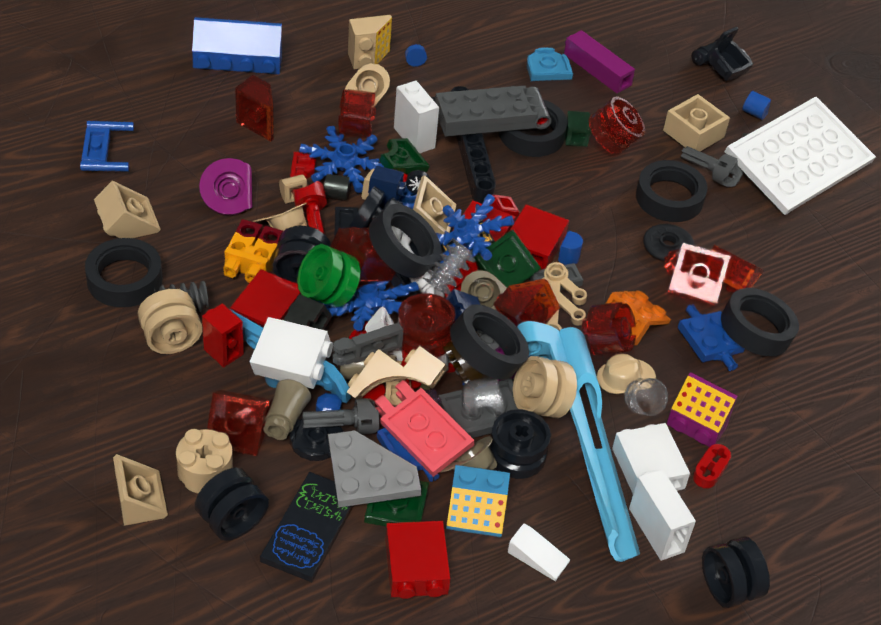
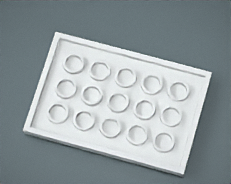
[724,97,876,215]

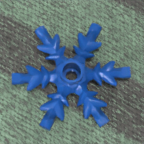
[299,126,384,193]
[436,194,514,271]
[327,271,419,331]

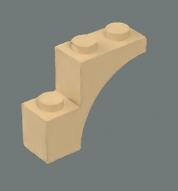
[347,346,448,399]

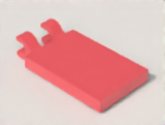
[374,380,474,477]

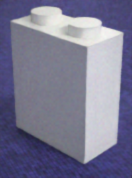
[394,81,439,153]
[250,317,333,389]
[612,423,690,493]
[629,469,696,561]

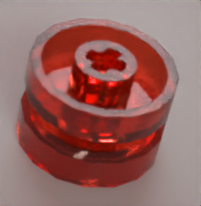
[589,96,645,155]
[398,293,456,357]

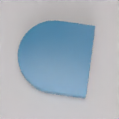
[527,47,573,81]

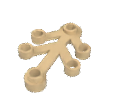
[521,262,587,331]

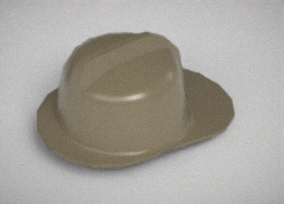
[461,270,515,319]
[441,436,497,472]

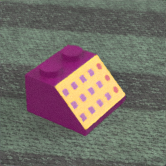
[667,372,738,447]

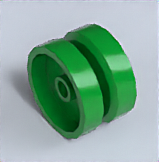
[297,244,361,308]

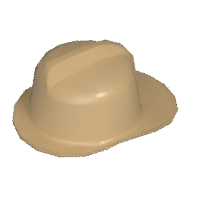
[344,63,390,111]
[253,203,307,231]
[597,354,656,394]

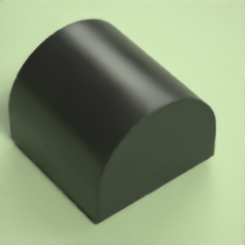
[324,174,350,201]

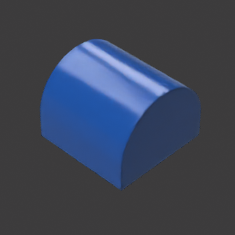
[743,91,771,120]
[558,231,583,265]

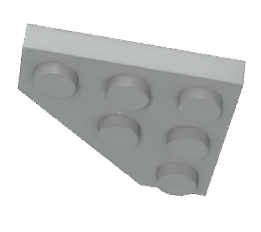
[328,431,421,507]

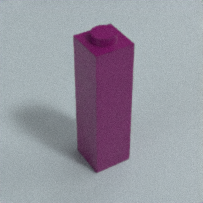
[564,30,635,93]

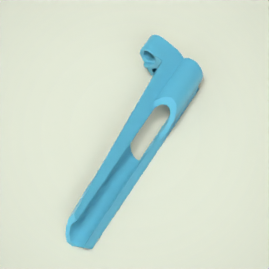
[517,321,640,562]

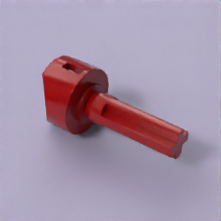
[292,181,327,234]

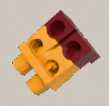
[223,219,283,283]

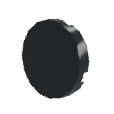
[290,419,343,461]

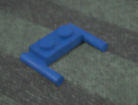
[80,121,134,172]

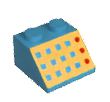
[446,465,510,537]

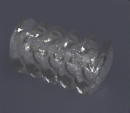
[423,238,476,295]

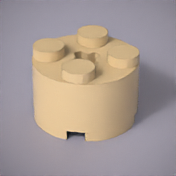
[176,429,233,493]

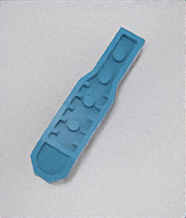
[230,309,351,403]

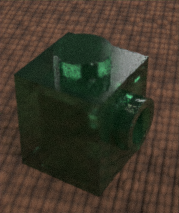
[565,111,594,147]

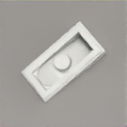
[508,523,570,581]

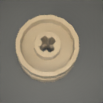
[138,289,202,354]
[513,356,577,418]

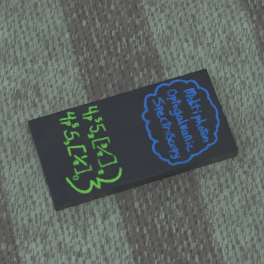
[260,472,354,583]

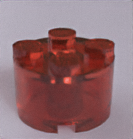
[338,89,376,137]
[582,302,636,355]

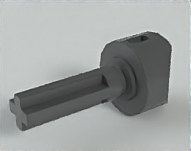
[681,146,743,187]
[302,398,379,435]

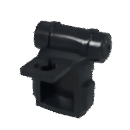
[691,27,753,81]

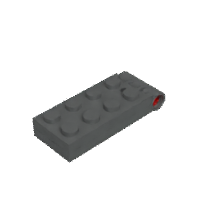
[435,86,551,136]

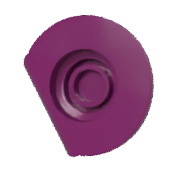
[199,158,252,215]

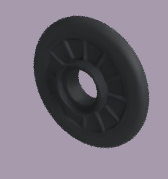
[643,224,695,262]

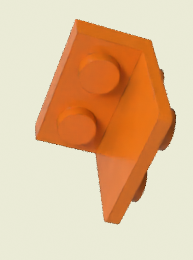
[598,290,671,346]

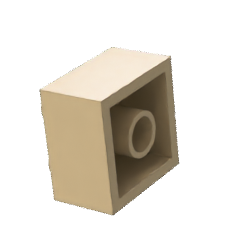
[663,94,730,151]

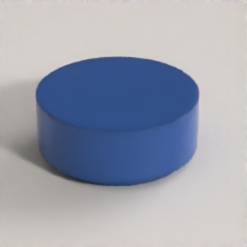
[405,44,427,67]

